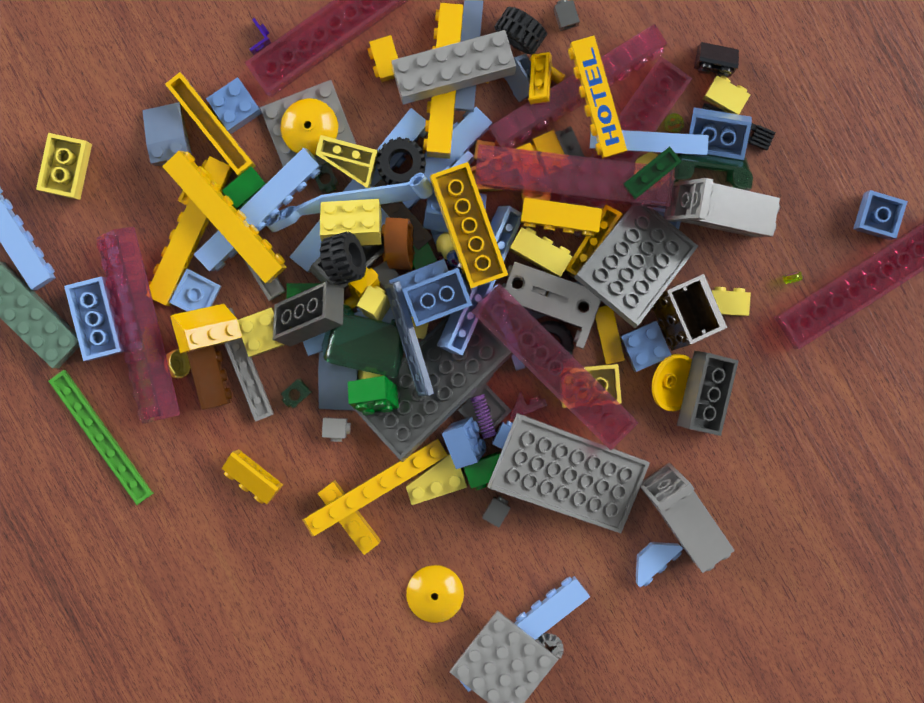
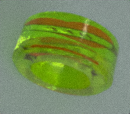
[664,113,684,133]
[782,271,803,284]

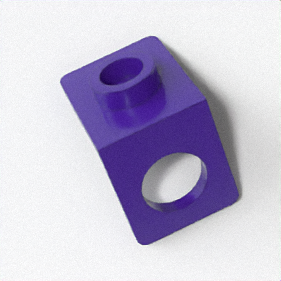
[249,18,271,55]

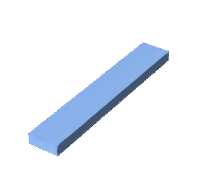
[589,130,709,156]

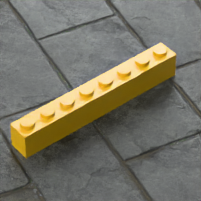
[423,3,463,159]
[162,151,287,283]
[145,156,233,306]
[302,439,448,536]

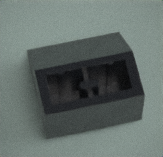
[694,42,739,77]

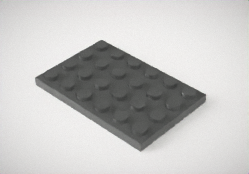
[574,197,698,328]

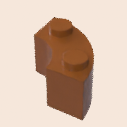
[381,217,415,270]

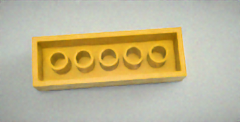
[429,162,508,289]

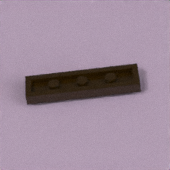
[372,179,433,250]

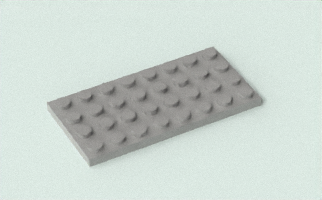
[487,413,650,533]

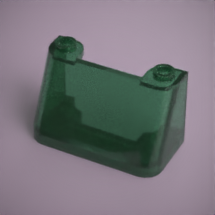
[667,154,753,191]
[321,304,404,377]

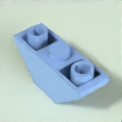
[636,542,683,588]

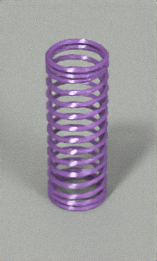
[471,394,497,439]

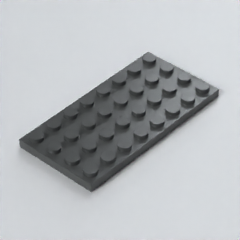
[353,314,514,462]

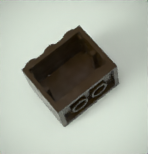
[651,274,727,351]

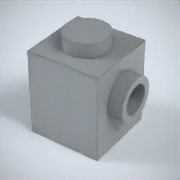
[322,417,351,442]

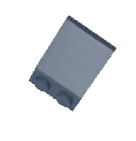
[143,102,192,166]
[318,352,360,410]

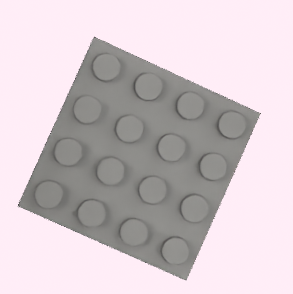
[260,80,357,167]
[450,610,558,703]

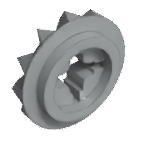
[536,633,564,660]

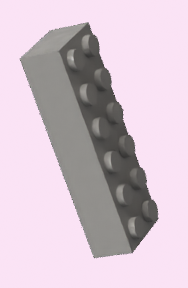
[391,30,516,105]

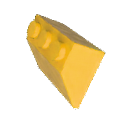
[170,304,242,354]
[222,449,284,504]

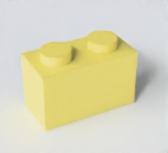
[703,76,750,115]
[357,286,390,324]
[711,287,751,316]

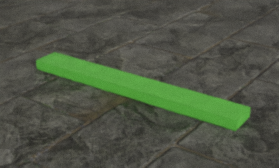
[48,370,154,505]

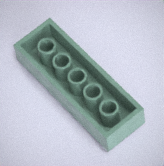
[0,261,80,369]

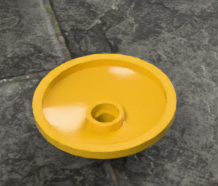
[281,98,338,156]
[652,354,692,411]
[406,565,464,623]

